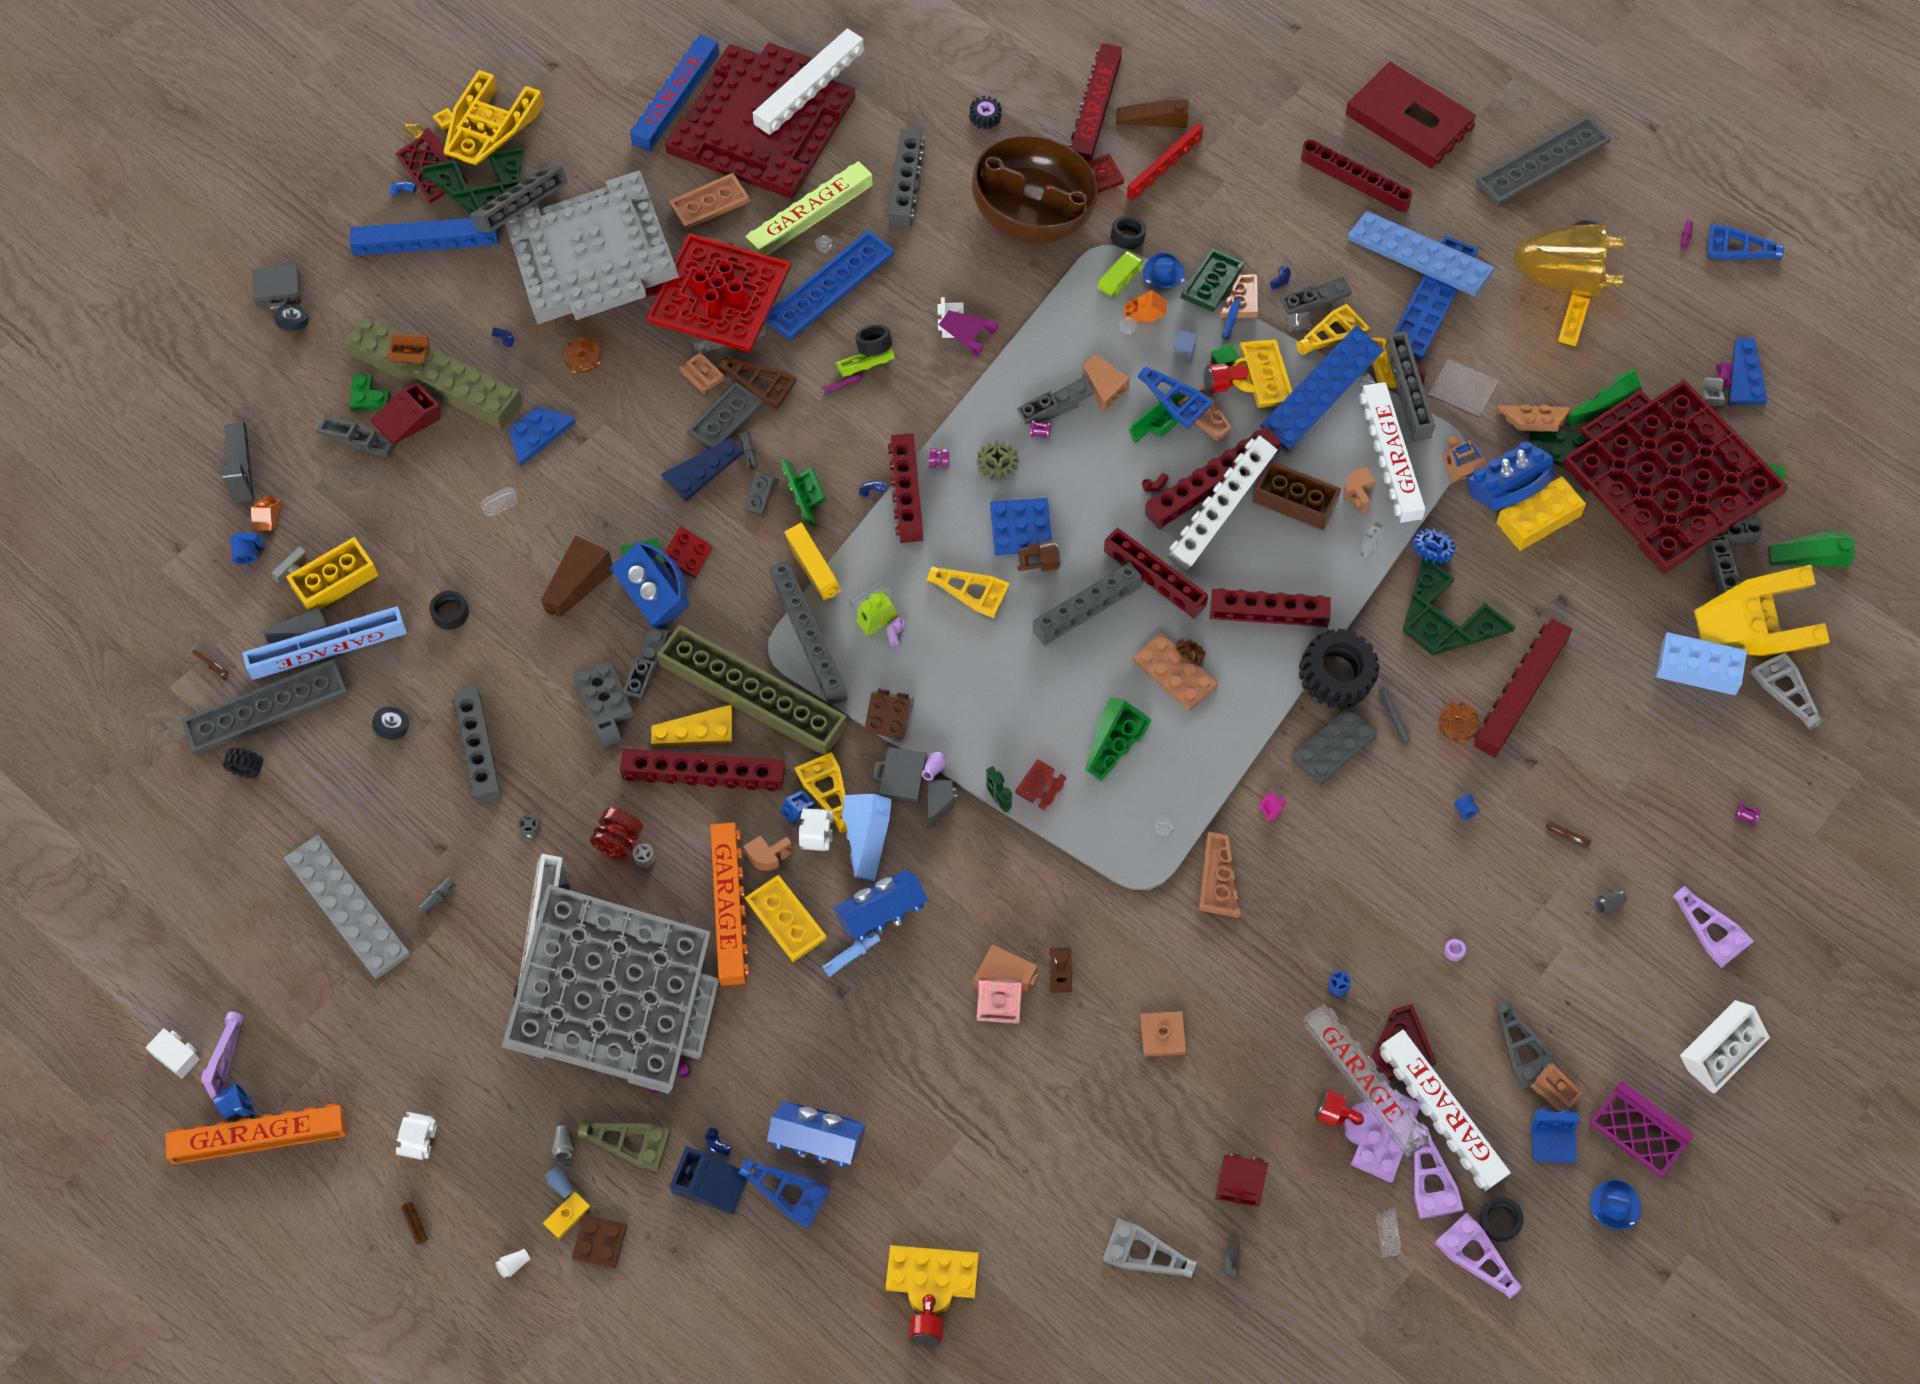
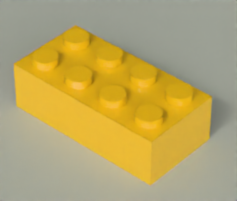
[1496,476,1586,551]
[286,537,379,610]

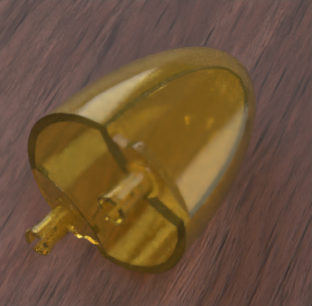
[1514,224,1625,298]

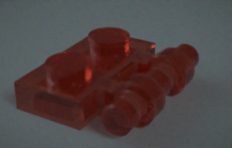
[1016,759,1067,810]

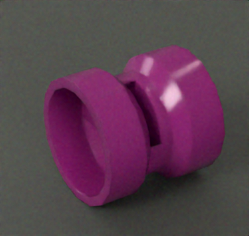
[929,448,949,468]

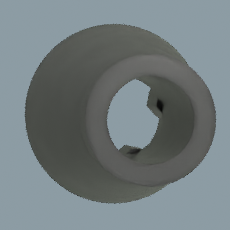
[1595,890,1627,915]

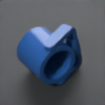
[230,532,265,564]
[213,1082,255,1120]

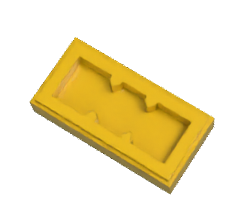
[543,1192,591,1239]

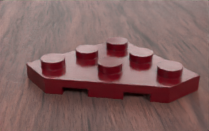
[1368,1004,1437,1083]

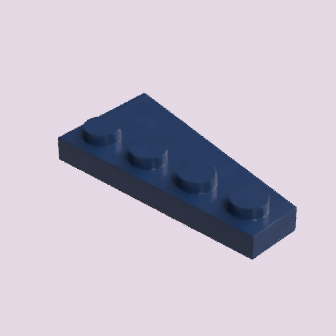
[661,438,744,502]

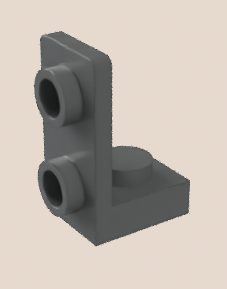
[745,472,779,514]

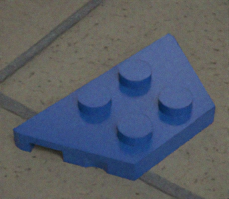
[508,407,576,466]

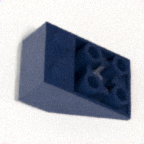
[670,1146,748,1215]

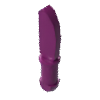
[821,374,862,393]

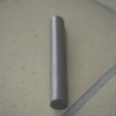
[1379,688,1410,743]

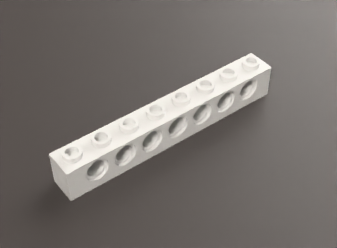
[1167,436,1277,571]

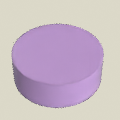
[1444,939,1466,961]

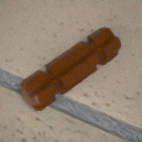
[401,1202,428,1245]

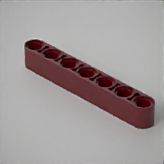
[1301,140,1412,212]

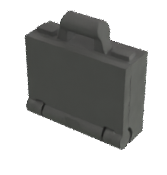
[252,264,302,311]
[872,747,928,804]

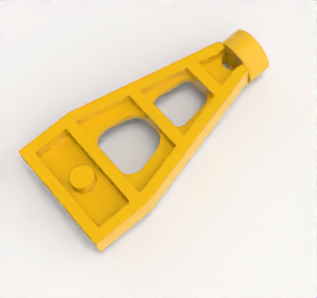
[1296,304,1370,355]
[927,566,1010,618]
[795,752,847,833]

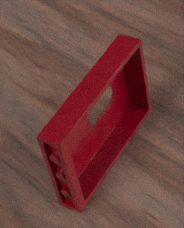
[1345,61,1476,169]

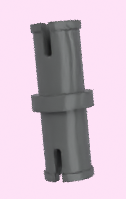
[738,432,758,470]
[418,876,457,916]

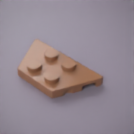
[1496,405,1571,432]

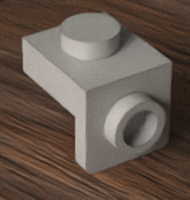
[1701,377,1725,407]

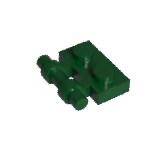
[986,766,1012,812]

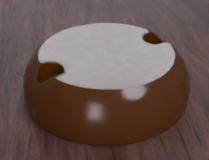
[972,135,1098,244]

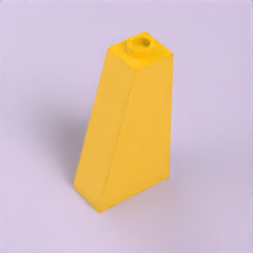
[784,523,841,601]

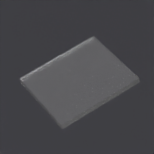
[1428,359,1499,418]

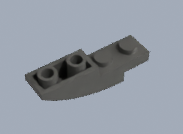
[1280,277,1352,314]
[1017,376,1094,424]
[623,626,670,699]

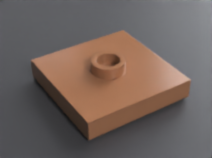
[1139,1011,1186,1057]

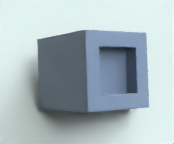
[1174,330,1197,362]

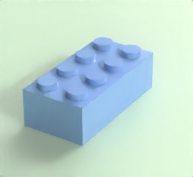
[1656,632,1747,696]

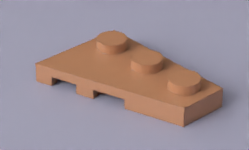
[1220,274,1258,318]
[1177,385,1232,442]

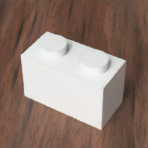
[146,1028,200,1079]

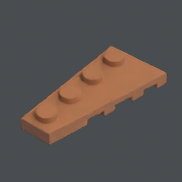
[1198,832,1240,918]

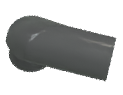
[1224,1243,1240,1278]

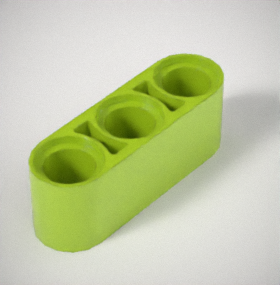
[1097,251,1144,298]

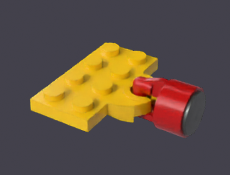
[1204,339,1292,408]
[886,1245,979,1347]

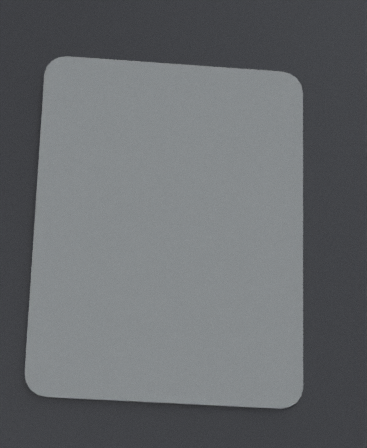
[768,245,1466,890]

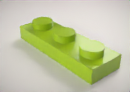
[836,348,895,377]

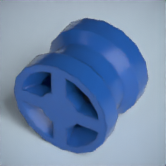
[1454,795,1480,820]
[1328,971,1351,997]

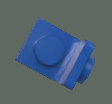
[780,789,816,824]

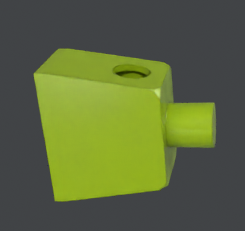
[856,591,898,636]

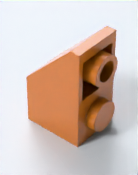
[1123,290,1167,322]
[251,496,282,531]

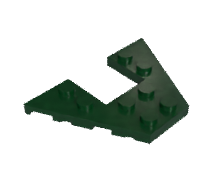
[420,147,523,214]
[1403,557,1515,655]

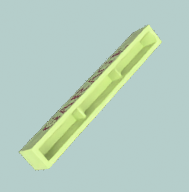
[745,161,873,256]

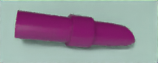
[1680,219,1693,249]

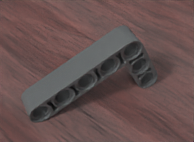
[221,421,255,504]
[1704,519,1763,596]

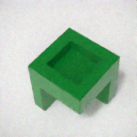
[1210,344,1240,367]

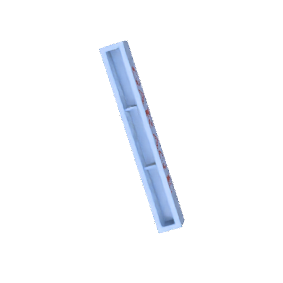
[242,606,407,680]

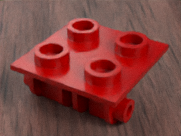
[662,526,713,577]

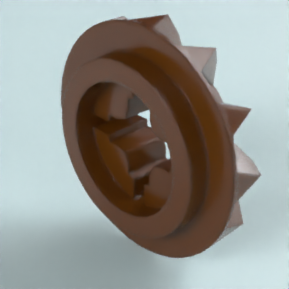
[1176,638,1206,663]

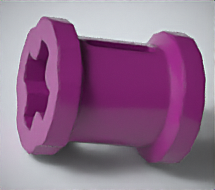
[1715,362,1733,387]
[1030,420,1051,440]
[1734,802,1761,826]

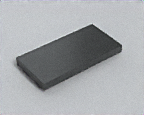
[687,382,765,449]

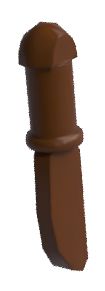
[192,649,228,677]
[1546,821,1591,845]

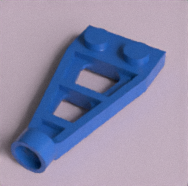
[1706,224,1784,260]
[1138,366,1213,429]
[739,1158,830,1229]

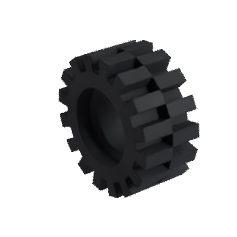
[223,747,264,778]

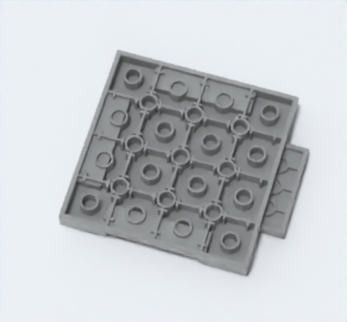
[505,170,679,324]
[501,884,719,1094]

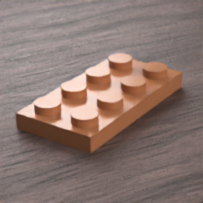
[669,173,750,231]
[1133,633,1218,712]

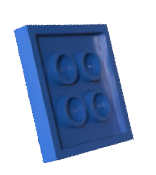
[990,498,1052,555]

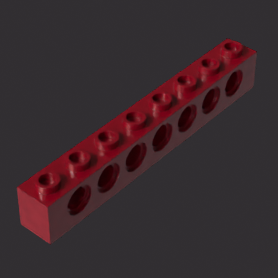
[1145,426,1281,530]
[620,748,785,792]

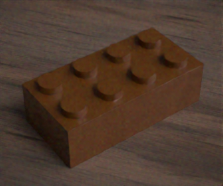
[1252,460,1341,530]

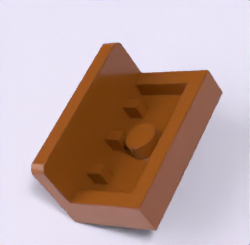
[387,333,430,364]

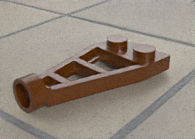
[719,357,796,409]

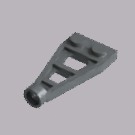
[1494,1001,1562,1091]

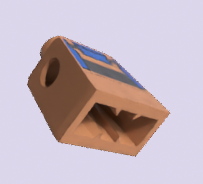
[1443,435,1489,484]

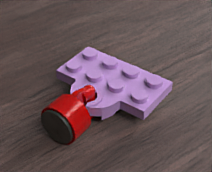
[1314,1085,1421,1183]

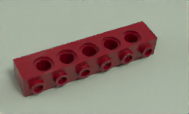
[888,433,923,543]
[1104,527,1208,619]
[1209,588,1331,627]

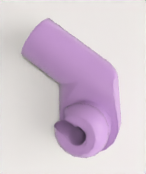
[886,617,905,646]

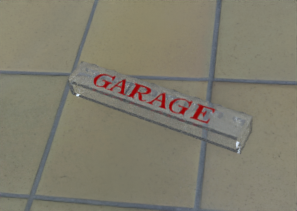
[1303,1004,1430,1158]

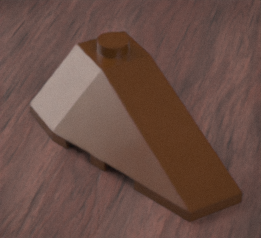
[1116,97,1189,128]

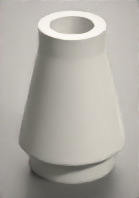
[495,1249,530,1278]

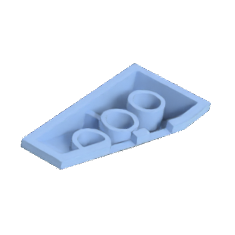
[842,794,892,882]

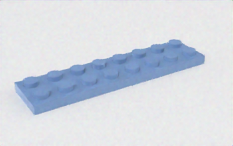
[1348,211,1495,297]

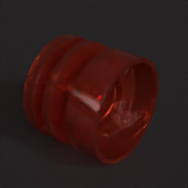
[589,807,643,860]

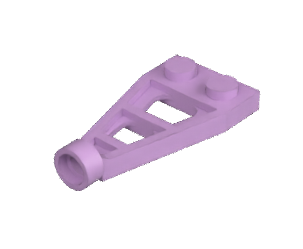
[1673,886,1754,968]
[201,1012,244,1101]
[1411,1126,1463,1219]
[1435,1213,1523,1299]

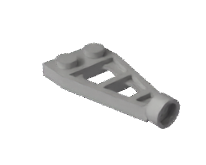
[1750,652,1823,730]
[1103,1218,1197,1279]

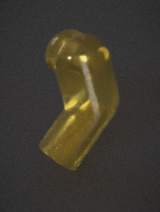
[403,122,424,139]

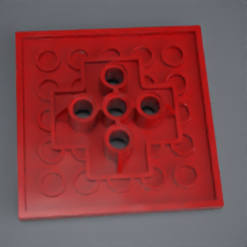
[646,233,791,353]

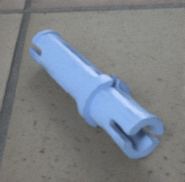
[822,930,881,977]

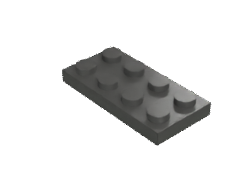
[1292,707,1378,786]

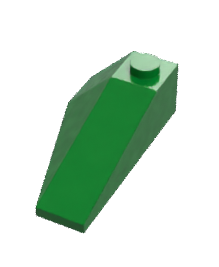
[1566,368,1643,426]
[1768,531,1856,567]
[1085,697,1151,780]

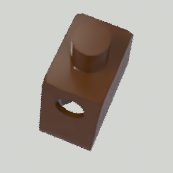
[1049,947,1072,993]

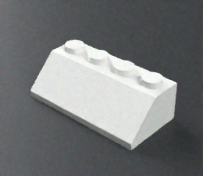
[1680,1000,1770,1094]

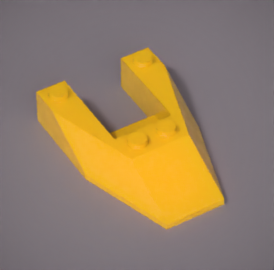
[444,70,544,165]
[1694,565,1830,657]

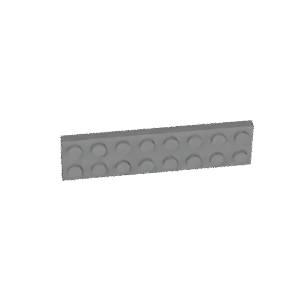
[284,834,410,980]

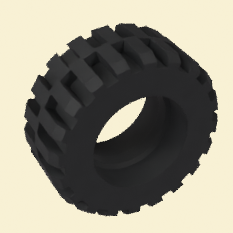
[1299,629,1380,709]

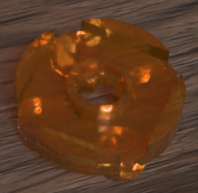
[563,337,601,373]
[1438,702,1479,743]

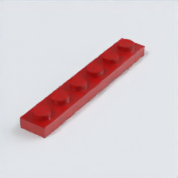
[1127,123,1203,201]

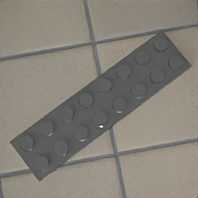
[1476,115,1611,206]
[181,659,348,755]

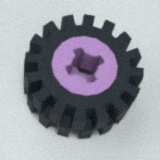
[969,96,1002,129]

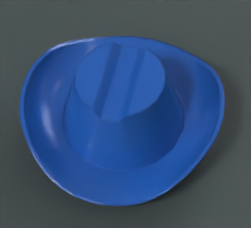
[1143,253,1185,289]
[1590,1180,1641,1230]

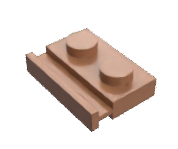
[679,352,724,394]
[1530,1063,1583,1112]

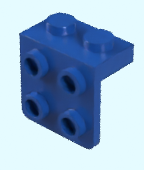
[1531,1109,1580,1163]

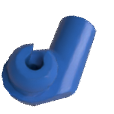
[389,181,417,195]

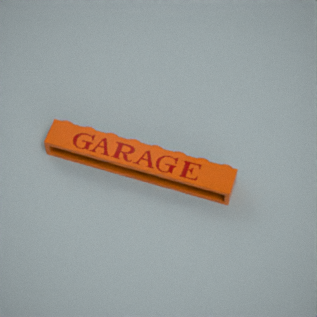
[710,822,749,986]
[166,1104,346,1165]

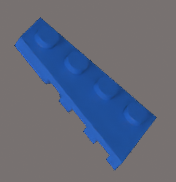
[1728,338,1767,405]

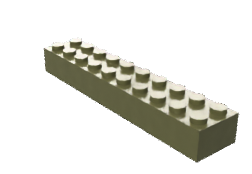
[344,315,523,430]
[657,625,848,756]

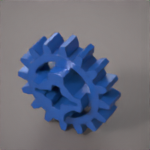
[1412,528,1456,564]

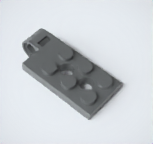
[573,661,634,749]

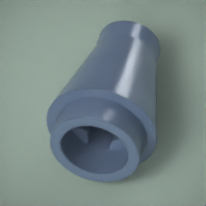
[544,1166,575,1200]

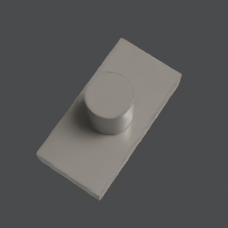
[272,546,306,584]

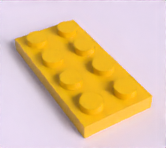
[745,875,827,962]

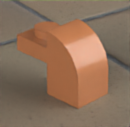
[1343,466,1375,514]
[743,835,793,872]

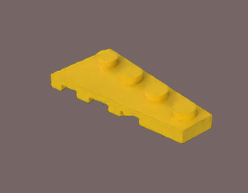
[651,704,732,747]

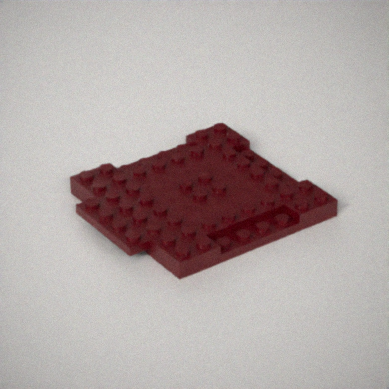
[665,42,855,199]
[1562,379,1788,574]

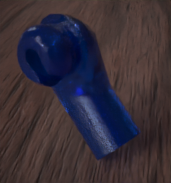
[1270,266,1291,290]
[492,327,515,347]
[858,481,886,497]
[705,1127,732,1156]

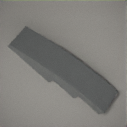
[316,416,397,458]

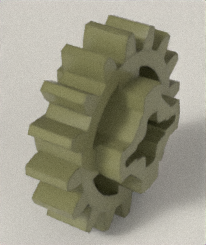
[977,441,1018,481]

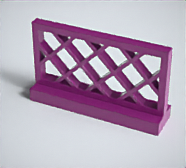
[1589,1081,1695,1178]

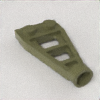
[578,1120,671,1172]

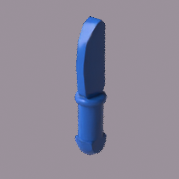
[1222,299,1241,340]

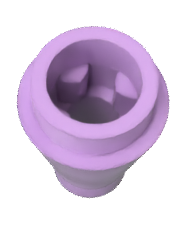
[922,752,946,781]

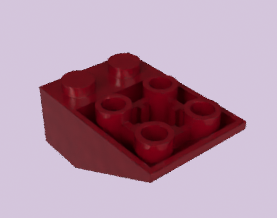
[370,382,440,445]
[1215,1153,1269,1207]

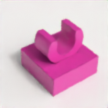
[1259,792,1287,821]

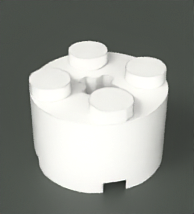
[799,808,833,851]
[396,1112,438,1160]

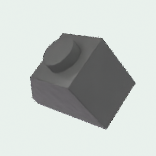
[928,780,957,826]

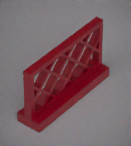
[395,127,468,204]

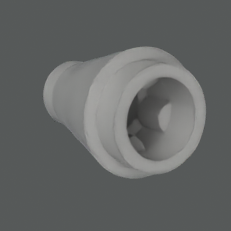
[552,1125,574,1160]

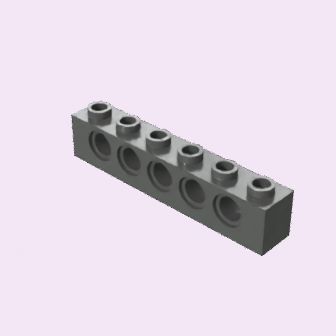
[888,129,925,227]
[470,165,568,233]
[1385,332,1435,441]
[1033,562,1142,646]
[451,686,502,805]

